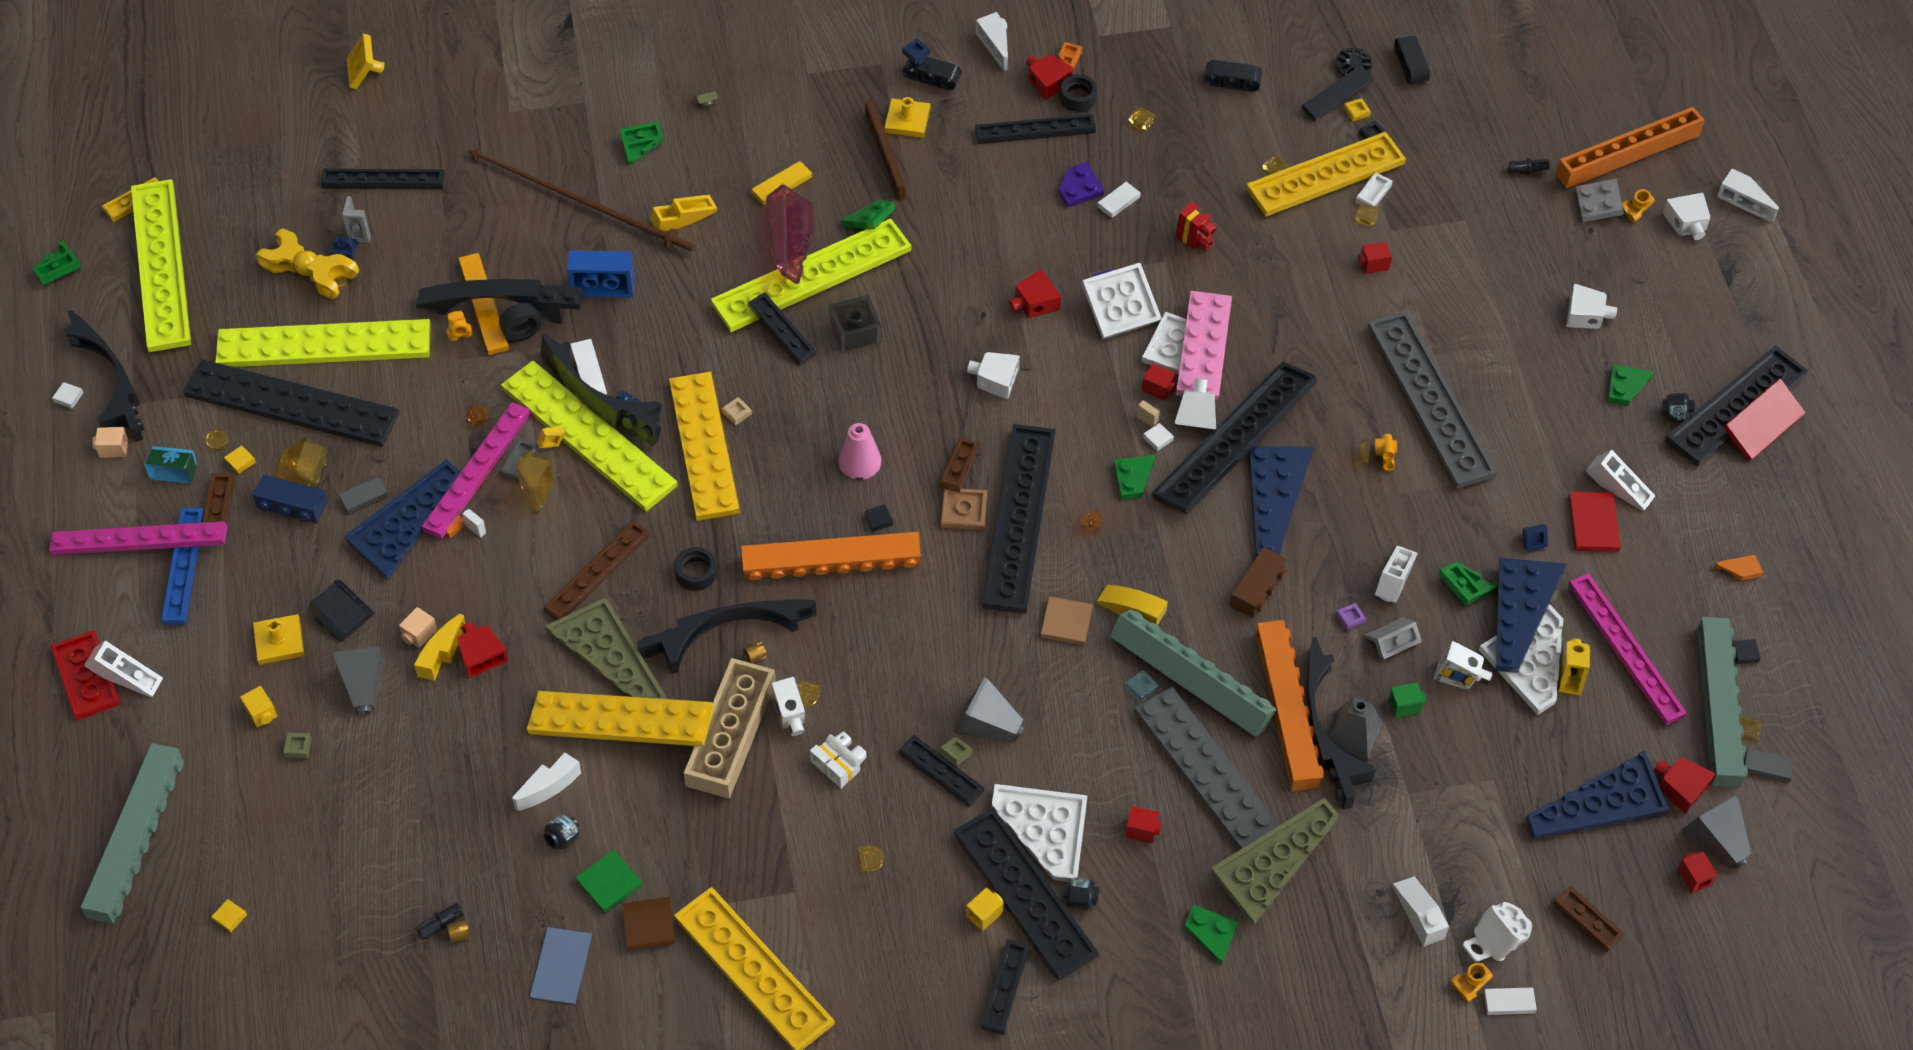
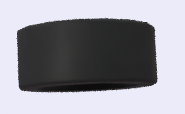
[1060,74,1097,112]
[499,303,542,342]
[674,547,717,591]

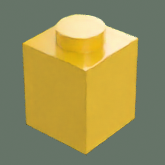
[240,686,278,728]
[966,888,1004,932]

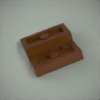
[622,897,676,950]

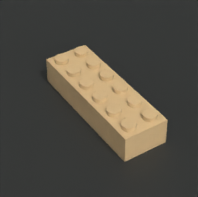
[684,658,776,799]

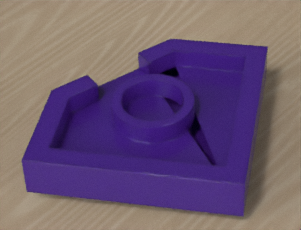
[1059,162,1104,208]

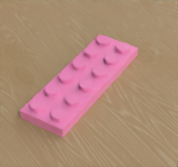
[1176,291,1232,400]

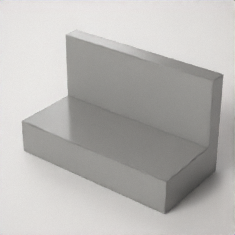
[342,196,371,243]
[1365,617,1422,659]

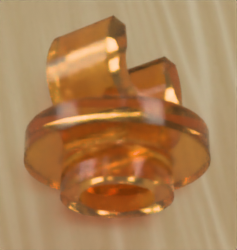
[467,404,489,426]
[1080,509,1103,532]

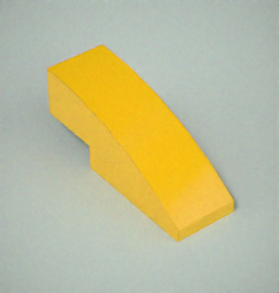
[649,195,717,232]
[1096,585,1168,625]
[414,614,466,681]

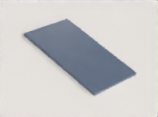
[530,927,593,1005]

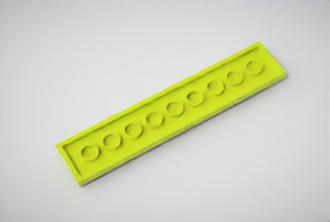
[131,179,192,352]
[711,218,911,332]
[215,319,431,367]
[501,361,678,512]

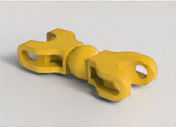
[255,228,359,299]

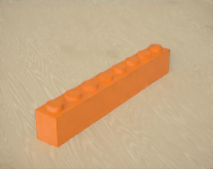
[1555,107,1705,189]
[741,532,921,580]
[1255,620,1324,792]

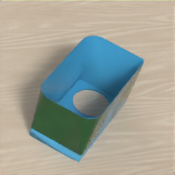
[144,446,198,483]

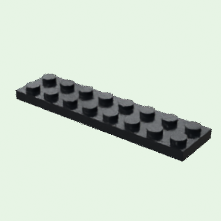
[1665,345,1809,467]
[954,808,1099,981]

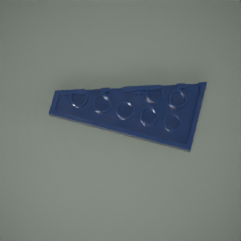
[1249,446,1314,557]
[344,459,461,580]
[1495,558,1567,673]
[1526,750,1669,840]

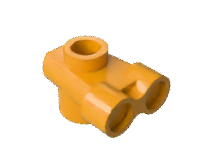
[1622,189,1655,223]
[446,311,472,341]
[1375,434,1397,471]
[1449,963,1493,1003]

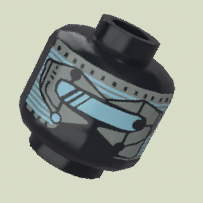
[1662,393,1695,421]
[544,814,579,850]
[1063,877,1099,911]

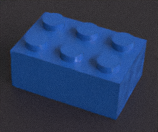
[567,250,635,297]

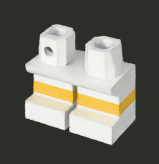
[810,731,866,789]

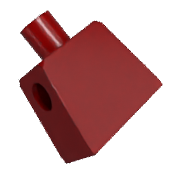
[1026,54,1074,100]
[1008,269,1061,318]
[457,622,509,678]
[1653,758,1715,814]

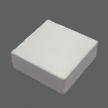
[52,382,84,409]
[1143,423,1174,452]
[462,509,486,538]

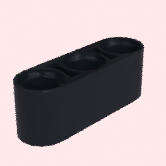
[1394,35,1430,84]
[902,57,962,90]
[1204,60,1263,92]

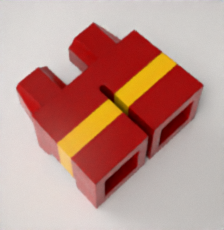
[1175,201,1217,251]

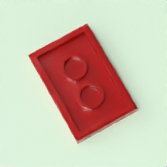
[1569,492,1621,551]

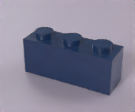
[253,474,328,523]

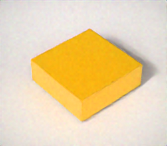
[1344,98,1371,122]
[537,427,564,448]
[224,445,256,474]
[211,899,247,933]

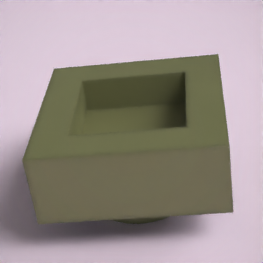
[693,91,718,107]
[283,733,312,758]
[939,737,973,766]

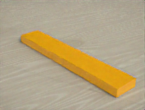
[459,253,509,355]

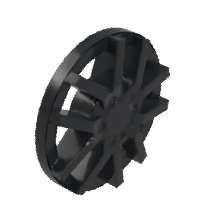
[1336,46,1373,76]

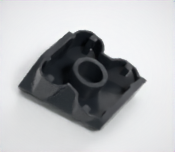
[308,580,374,642]

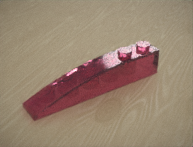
[766,184,813,284]

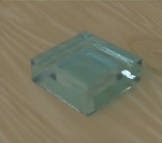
[1126,670,1158,701]

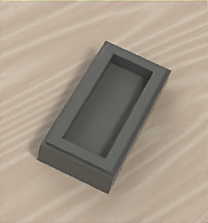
[499,439,539,482]
[338,477,388,514]
[1744,748,1794,782]

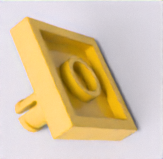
[347,33,384,90]
[885,97,930,138]
[253,614,305,665]

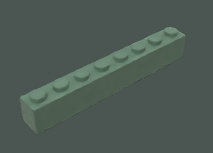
[1110,610,1277,737]
[1697,617,1748,788]
[81,743,184,924]

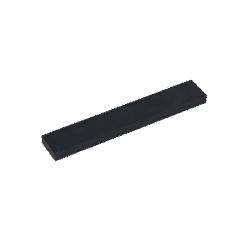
[975,114,1096,144]
[321,168,445,189]

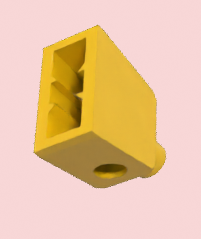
[1558,638,1590,696]

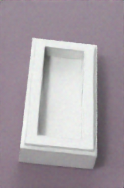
[1355,173,1393,211]
[1098,182,1141,218]
[1483,988,1537,1015]

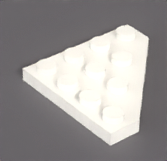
[1479,604,1563,715]
[992,784,1087,882]

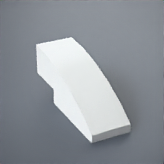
[570,339,607,395]
[512,753,581,811]

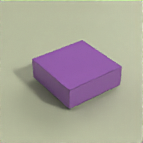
[1335,603,1367,632]

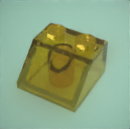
[274,437,328,487]
[516,450,555,515]

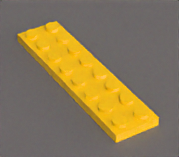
[1246,132,1406,217]
[669,372,740,521]
[526,691,714,746]
[674,887,835,1050]

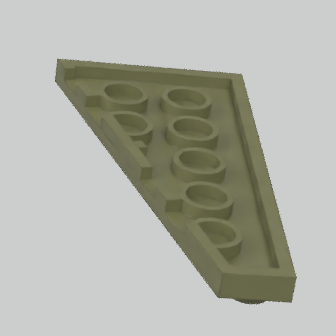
[545,598,667,699]
[1211,798,1339,926]

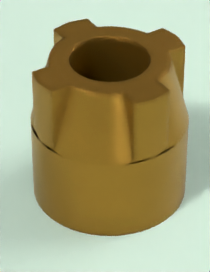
[743,641,767,664]
[447,920,470,943]

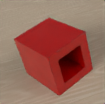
[1358,242,1392,274]
[1142,363,1176,401]
[1125,806,1162,843]
[1677,851,1718,893]

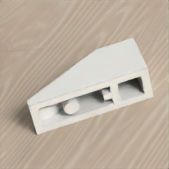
[976,12,1008,71]
[1717,169,1779,223]
[1586,450,1655,511]
[1375,546,1418,603]
[84,641,163,697]
[1392,876,1449,947]

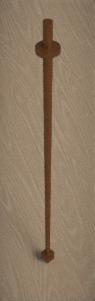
[468,148,696,252]

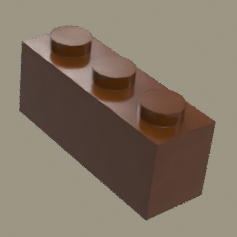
[1230,547,1288,618]

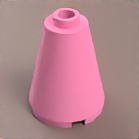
[838,423,881,479]

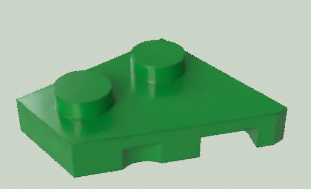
[619,121,663,165]
[841,200,896,230]
[32,241,81,285]
[1607,364,1654,406]
[1113,455,1155,500]
[1438,562,1498,606]
[1184,905,1238,964]

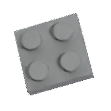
[1576,179,1624,222]

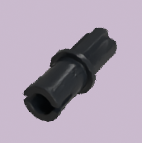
[1509,158,1550,174]
[416,902,464,938]

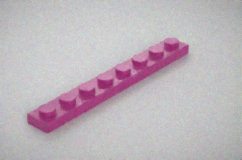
[422,402,531,539]
[49,521,228,555]
[1568,573,1687,726]

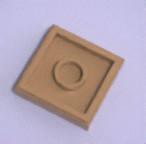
[941,489,987,530]
[1041,596,1093,646]

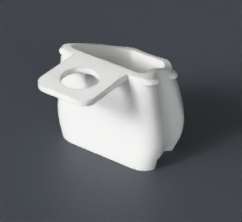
[1463,902,1532,962]

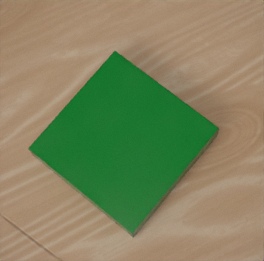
[575,850,643,914]

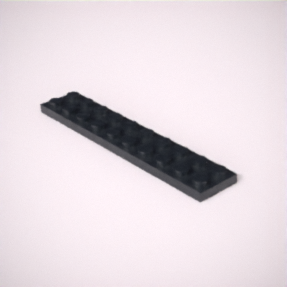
[184,359,400,447]
[1152,361,1317,514]
[982,424,1056,614]

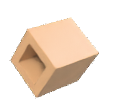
[92,427,128,458]
[399,607,437,648]

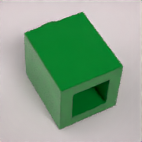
[1388,682,1426,718]

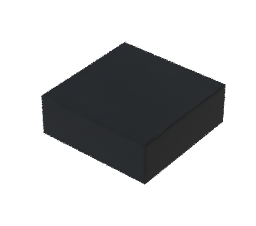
[1359,121,1388,139]
[865,504,893,532]
[1732,639,1761,664]

